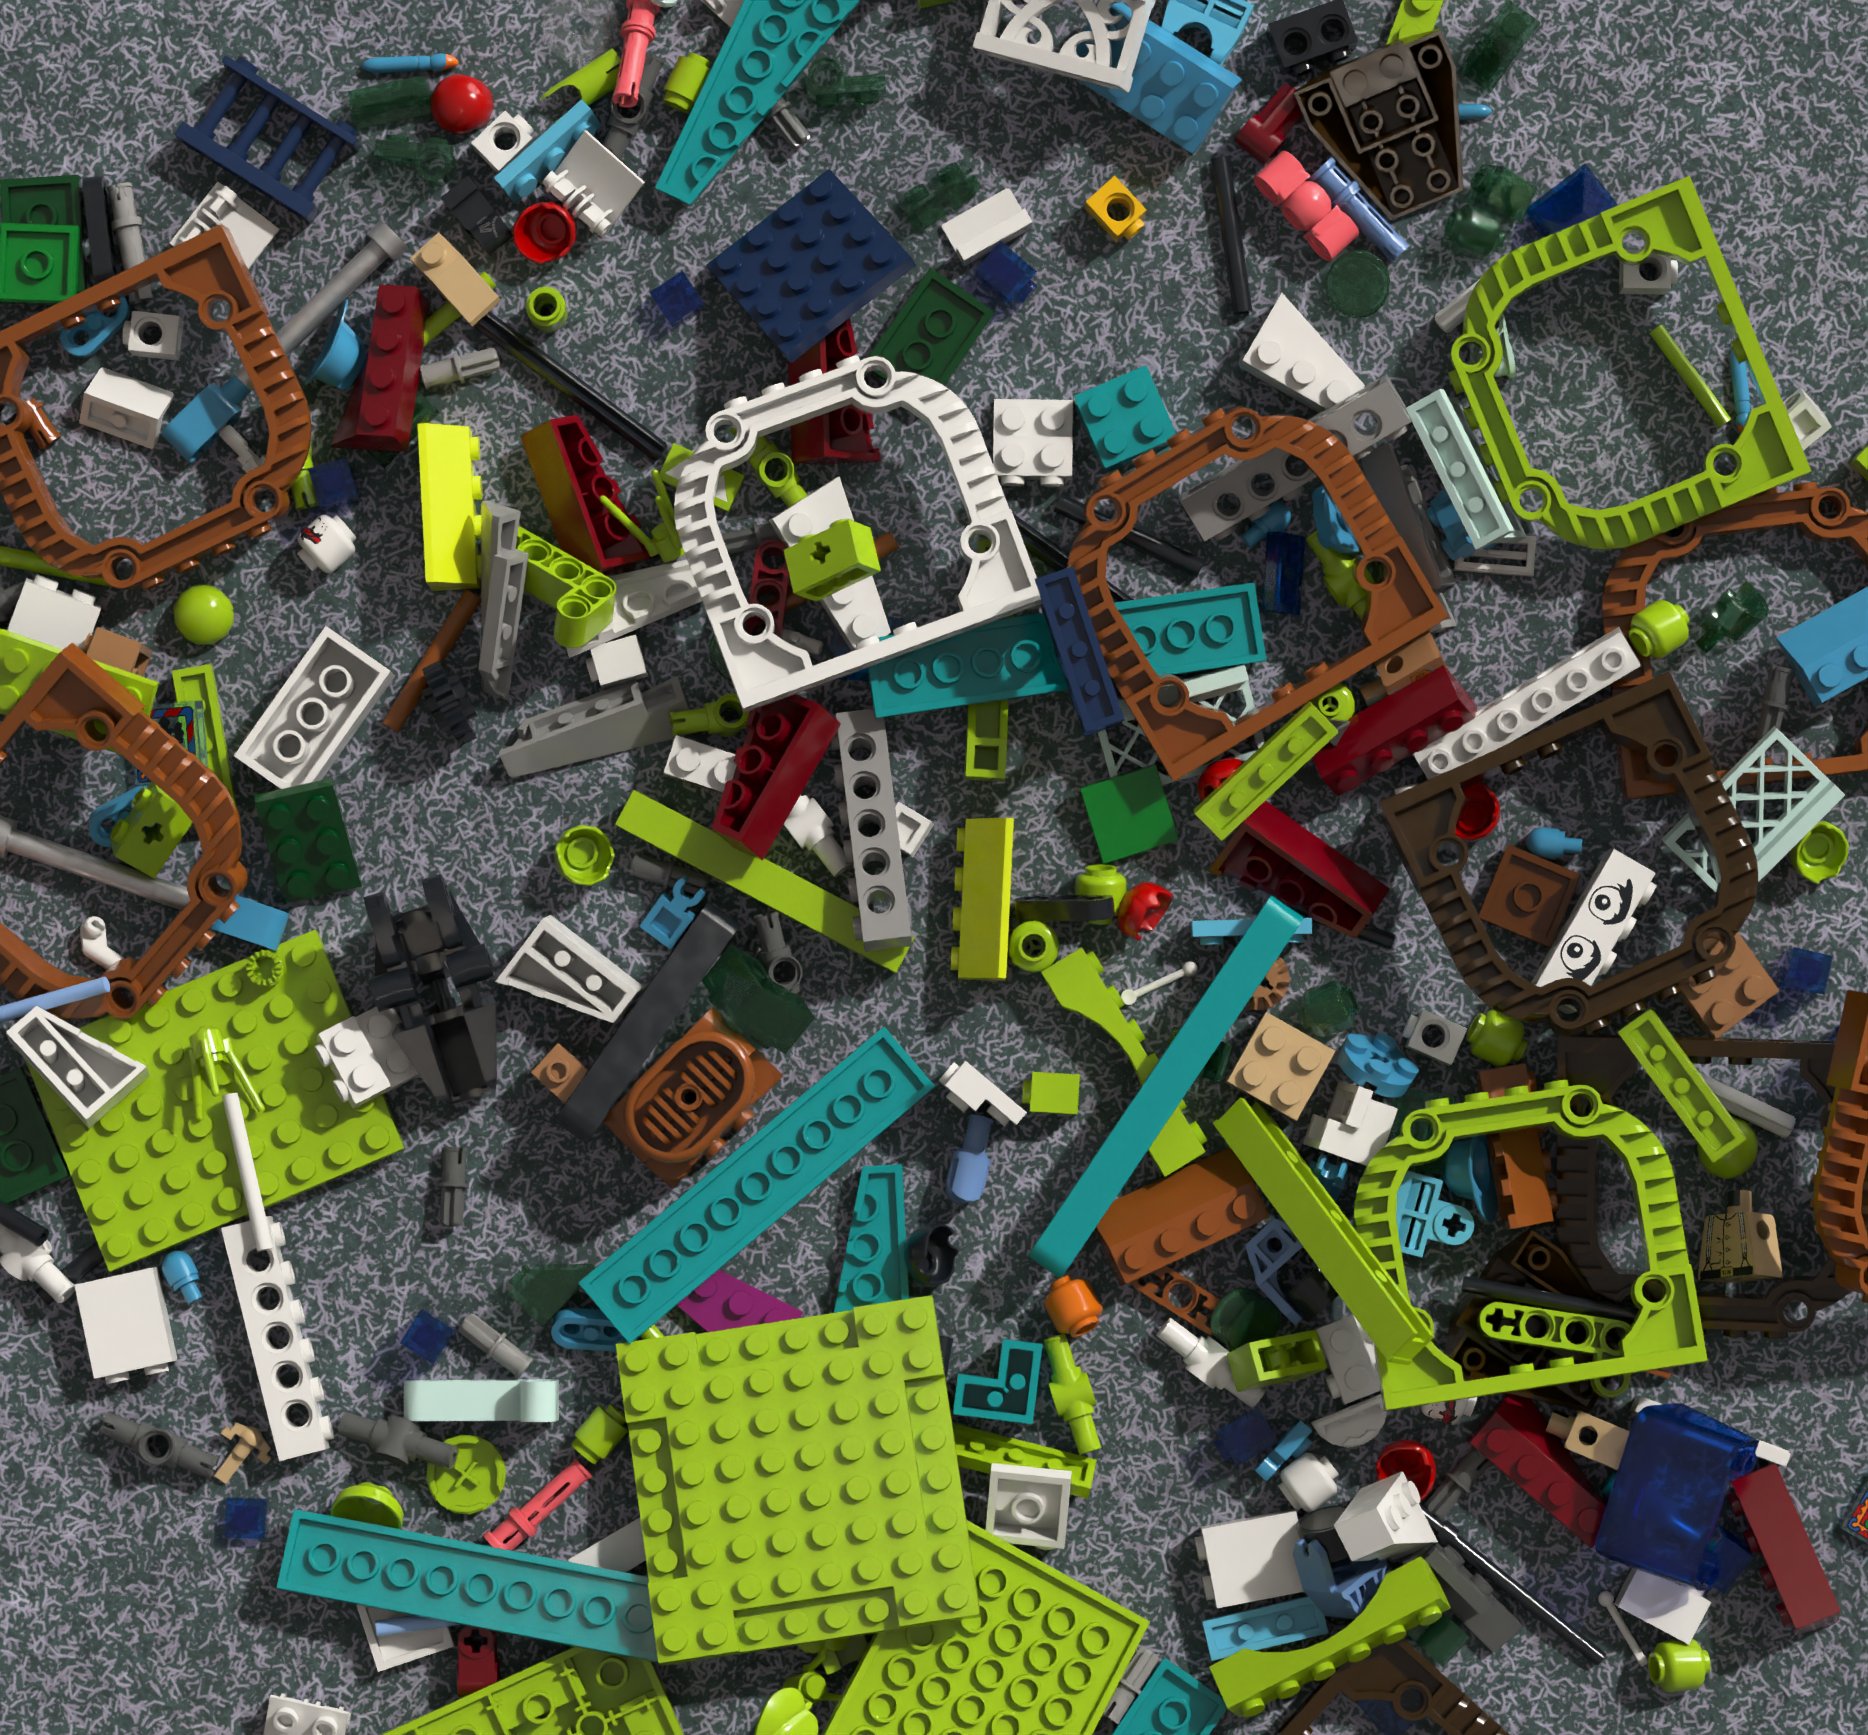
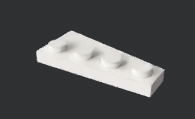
[566,559,702,658]

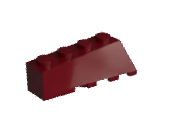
[330,284,430,452]
[788,318,882,465]
[520,414,658,576]
[1313,665,1478,796]
[711,694,841,860]
[1208,801,1390,939]
[1466,1393,1618,1548]
[1726,1463,1841,1635]

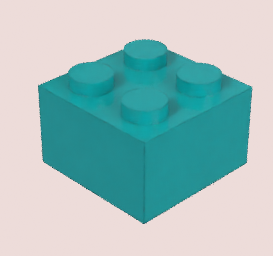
[1073,365,1176,474]

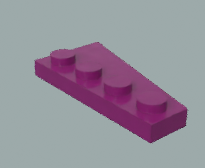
[677,1270,803,1332]

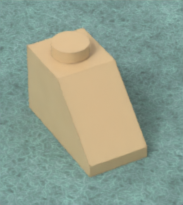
[410,232,501,327]

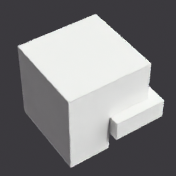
[1303,1081,1398,1166]

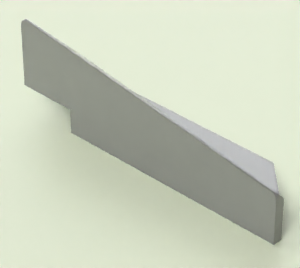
[1361,443,1457,635]
[478,501,529,699]
[499,676,691,778]

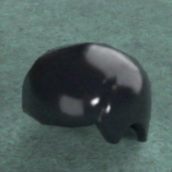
[904,1223,959,1287]

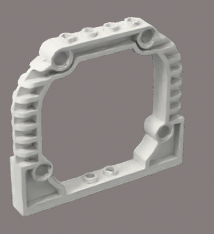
[674,356,1042,713]

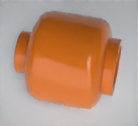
[1044,1275,1103,1338]

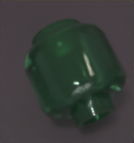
[1444,204,1505,261]
[1297,980,1359,1038]

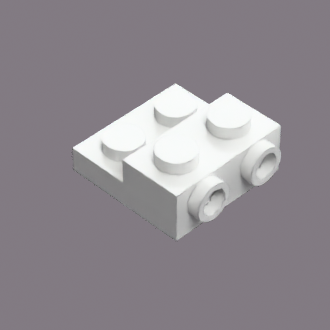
[993,399,1073,487]
[314,1007,419,1109]
[939,1061,1027,1127]
[1314,1314,1381,1404]
[986,1463,1072,1550]

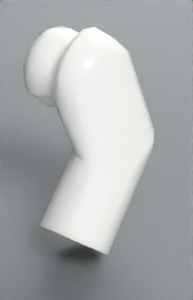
[80,916,124,969]

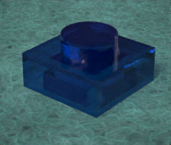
[650,271,705,327]
[225,1497,268,1539]

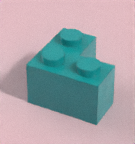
[953,1338,1043,1424]

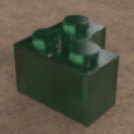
[701,944,815,1054]

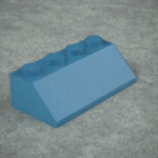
[1775,586,1868,707]

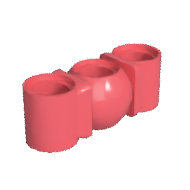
[1253,151,1359,262]

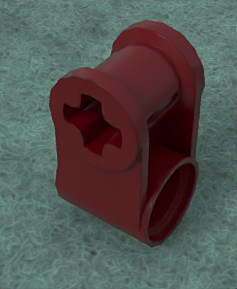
[457,1626,500,1697]

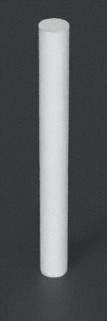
[222,1093,273,1252]

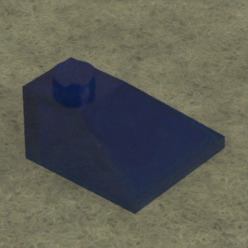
[1523,163,1618,273]

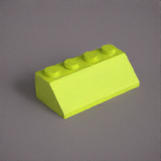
[417,423,483,591]
[950,818,1014,981]

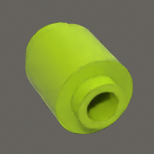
[662,52,711,114]
[526,287,568,332]
[571,1404,628,1464]

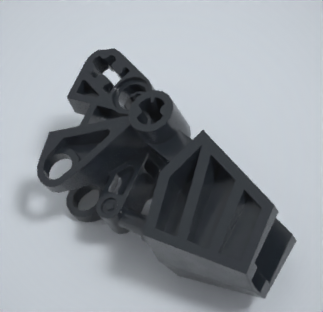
[364,874,497,1104]

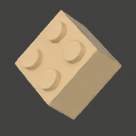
[1225,1012,1336,1121]

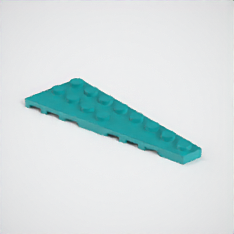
[655,0,861,207]
[834,1164,909,1313]

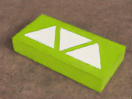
[659,443,745,513]

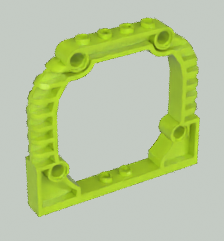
[1448,176,1811,550]
[1354,1080,1708,1411]

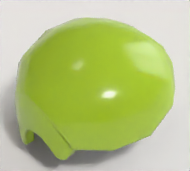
[173,584,234,645]
[1788,821,1849,884]
[554,825,615,886]
[1697,1115,1758,1179]

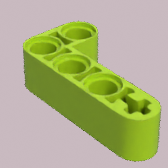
[516,526,617,648]
[1477,1302,1631,1398]

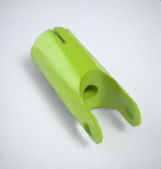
[540,48,620,122]

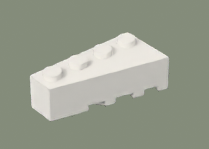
[769,477,891,651]

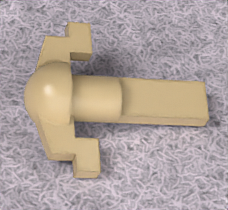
[214,1422,271,1484]

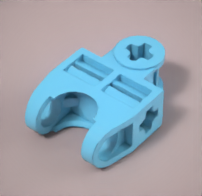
[1161,0,1254,66]
[1352,1171,1474,1258]

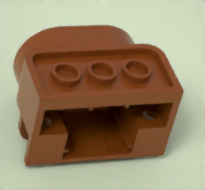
[602,1007,783,1189]

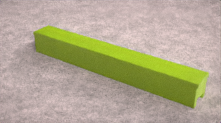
[615,790,915,973]
[1213,1098,1435,1365]

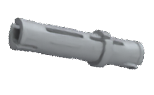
[107,182,154,304]

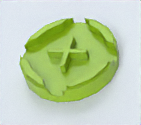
[426,1434,506,1514]

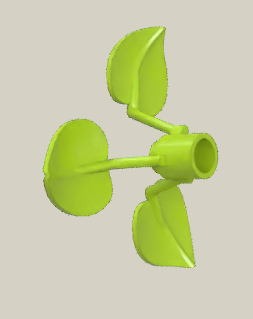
[754,1637,851,1735]

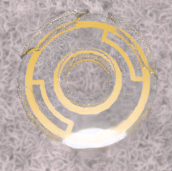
[542,0,620,65]

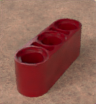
[745,540,790,639]

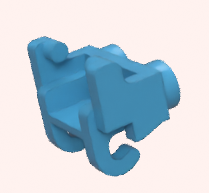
[1426,489,1497,561]

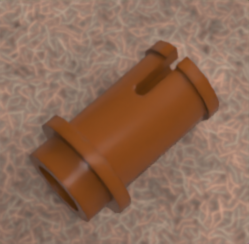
[14,398,62,450]

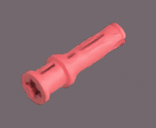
[612,0,661,108]
[483,1458,592,1551]

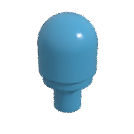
[1240,501,1291,548]
[1526,827,1582,860]
[161,1251,203,1305]

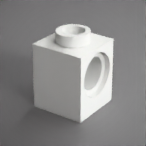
[471,110,534,174]
[1619,249,1678,295]
[123,311,184,361]
[1783,387,1832,451]
[586,635,648,689]
[1402,1009,1467,1066]

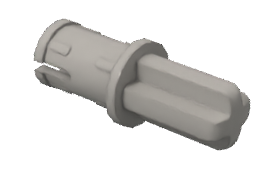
[420,348,500,390]
[458,1313,534,1379]
[1103,1647,1160,1725]

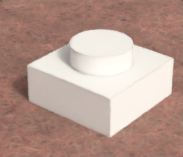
[895,802,934,858]

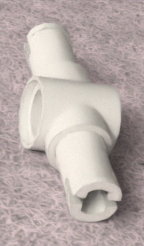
[784,795,853,877]
[0,1224,75,1303]
[1156,1318,1266,1408]

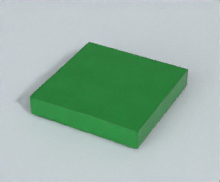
[0,223,80,305]
[1079,764,1179,864]

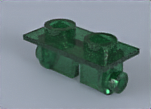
[348,75,431,130]
[898,162,981,231]

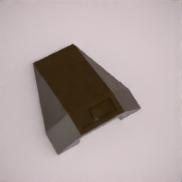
[1294,29,1464,220]
[1444,1229,1624,1413]

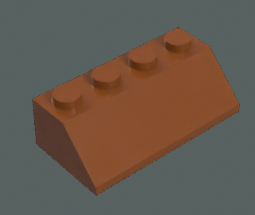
[1094,1147,1270,1285]

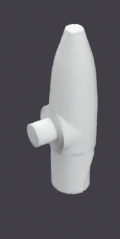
[782,629,823,656]

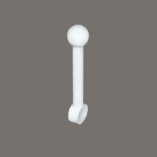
[1121,961,1198,1005]
[1598,1591,1648,1667]

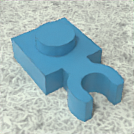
[639,875,706,950]
[1308,1154,1348,1201]
[1253,1419,1312,1481]

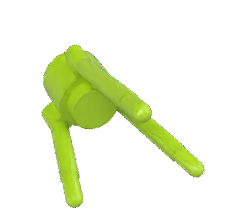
[599,469,685,562]
[188,1029,265,1121]

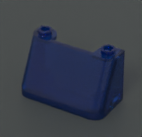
[1595,1403,1759,1591]

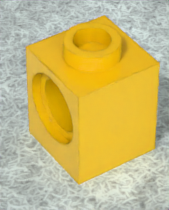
[1085,175,1147,243]

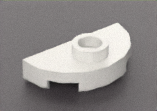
[1311,1394,1387,1448]

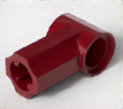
[1234,83,1303,166]

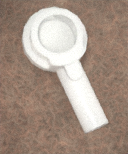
[219,424,269,491]

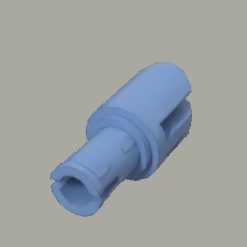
[946,1114,994,1204]

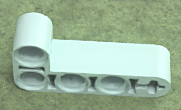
[404,1379,559,1422]

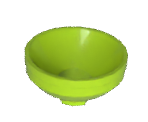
[331,1482,404,1529]

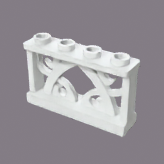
[972,0,1155,93]

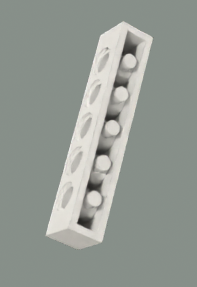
[1413,627,1641,780]
[221,1216,334,1461]

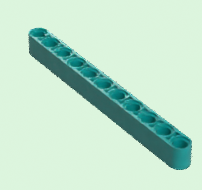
[1027,895,1304,1279]

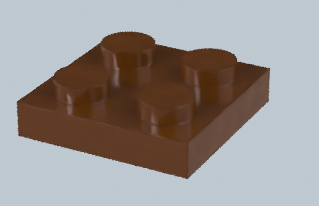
[1478,844,1581,949]

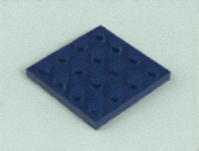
[706,169,916,363]

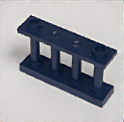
[174,55,362,224]
[1035,566,1125,737]

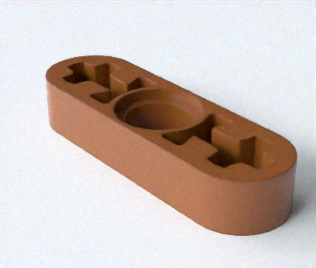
[1130,1266,1232,1335]

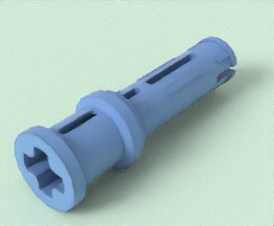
[1307,156,1410,263]

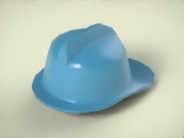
[304,298,365,390]
[1441,1135,1497,1223]

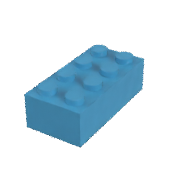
[1076,2,1242,154]

